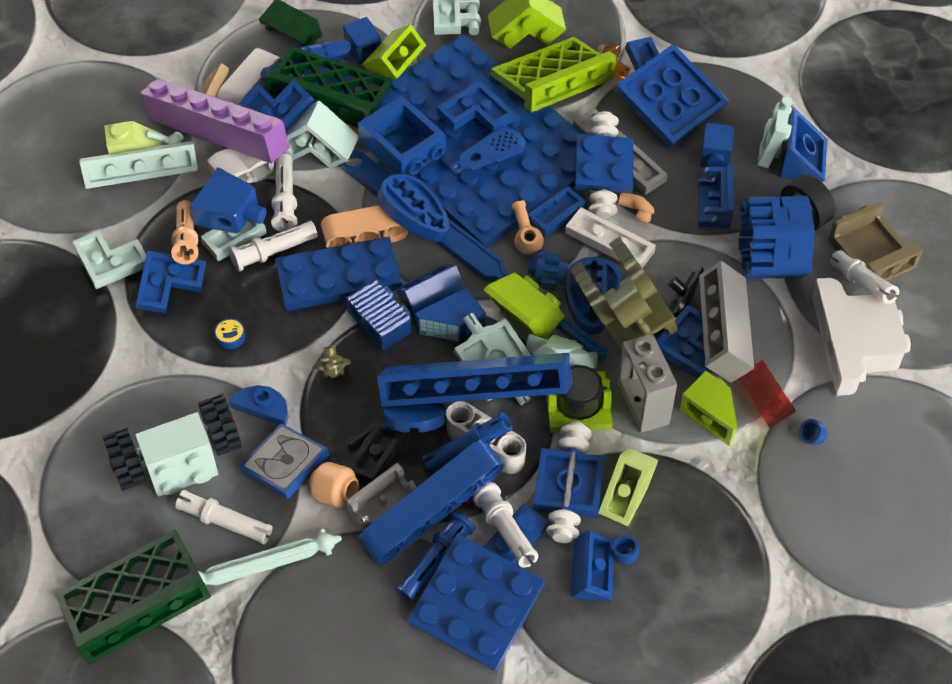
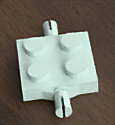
[454,313,531,406]

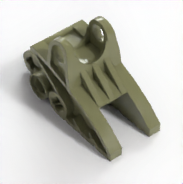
[570,236,678,351]

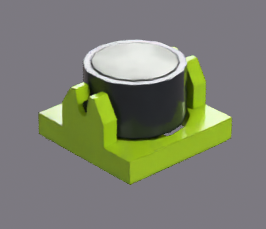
[545,365,613,433]

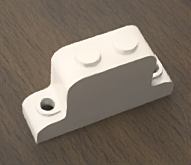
[811,278,911,396]

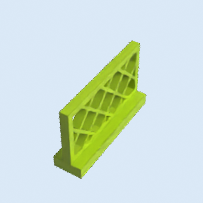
[491,37,617,113]

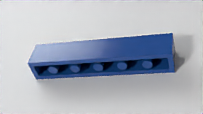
[377,353,573,407]

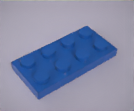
[275,236,402,311]

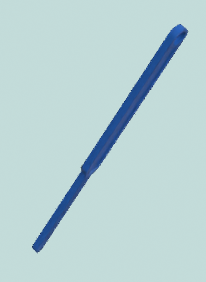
[341,149,607,361]

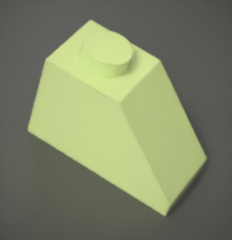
[104,121,164,154]
[598,448,658,526]

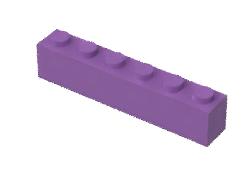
[140,78,290,164]

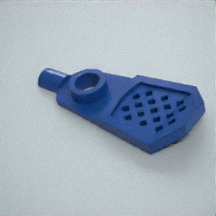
[449,126,526,175]

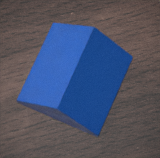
[780,108,828,182]

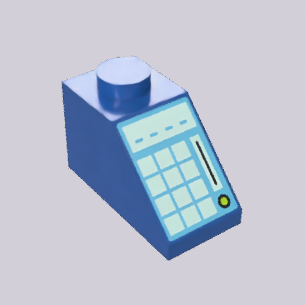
[415,287,486,343]

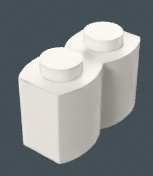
[207,149,275,184]

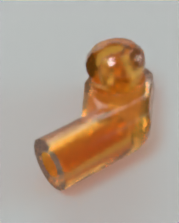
[602,43,630,79]

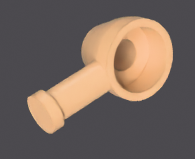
[511,200,544,256]

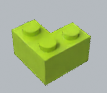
[488,0,566,49]

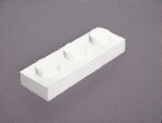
[565,208,656,268]

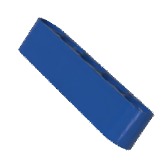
[358,439,505,566]

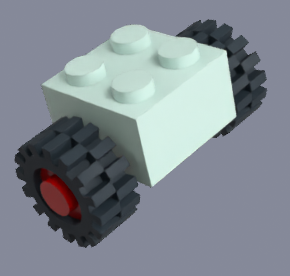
[102,394,242,497]

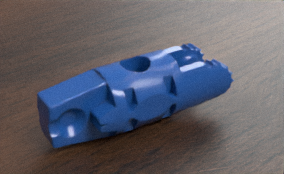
[283,39,351,64]

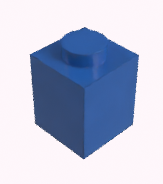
[343,17,382,65]
[700,123,734,167]

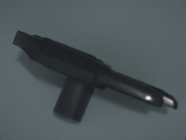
[668,266,704,318]

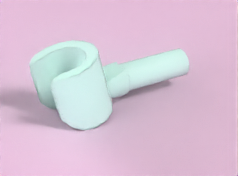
[145,130,184,145]

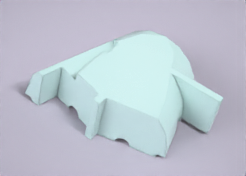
[526,333,598,368]

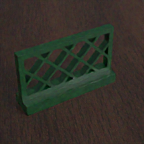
[265,47,392,128]
[55,530,211,664]

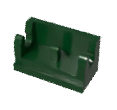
[259,0,323,47]

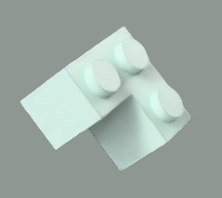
[285,101,359,169]

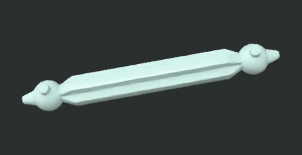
[198,529,342,586]

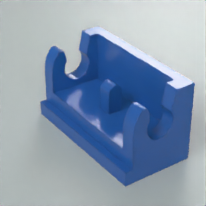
[698,165,734,228]

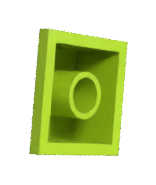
[484,272,565,340]

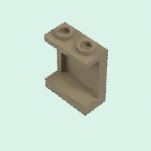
[828,202,923,281]

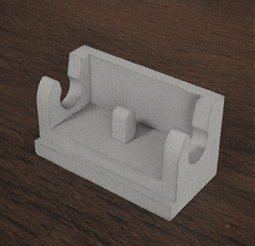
[347,463,416,531]

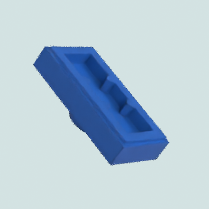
[527,186,587,238]

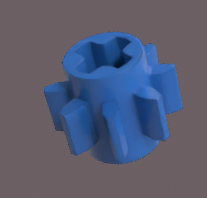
[535,252,568,291]

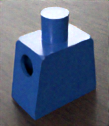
[190,167,266,234]

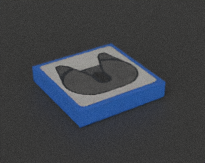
[239,423,330,499]

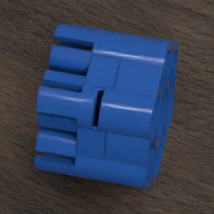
[738,196,815,279]

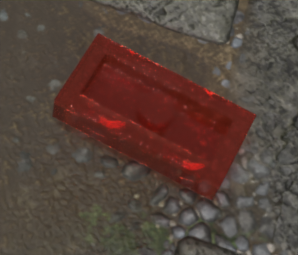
[738,359,796,428]

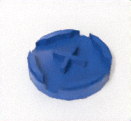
[383,403,446,433]

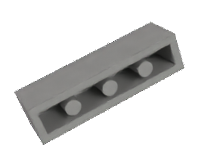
[699,261,754,383]

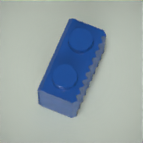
[346,280,412,351]

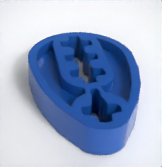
[378,174,449,242]
[565,257,622,335]

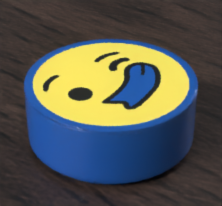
[214,319,246,349]

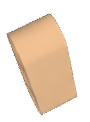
[321,205,409,248]

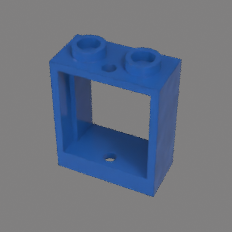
[358,95,446,175]

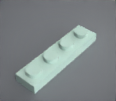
[80,141,199,189]

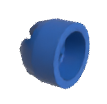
[799,419,828,445]
[612,535,639,565]

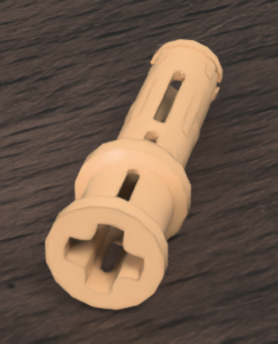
[171,200,198,265]

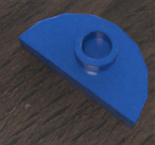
[229,385,289,425]

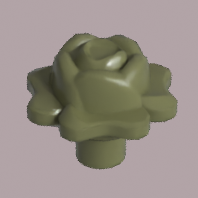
[313,346,351,378]

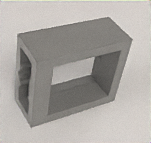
[618,334,677,433]

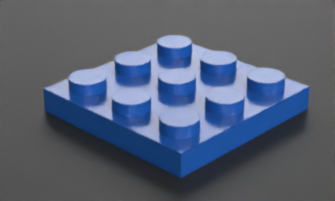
[614,44,729,148]
[407,533,546,672]

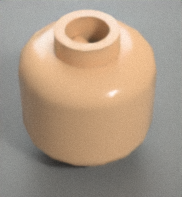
[309,462,359,508]

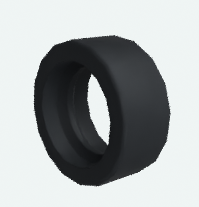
[780,175,836,231]

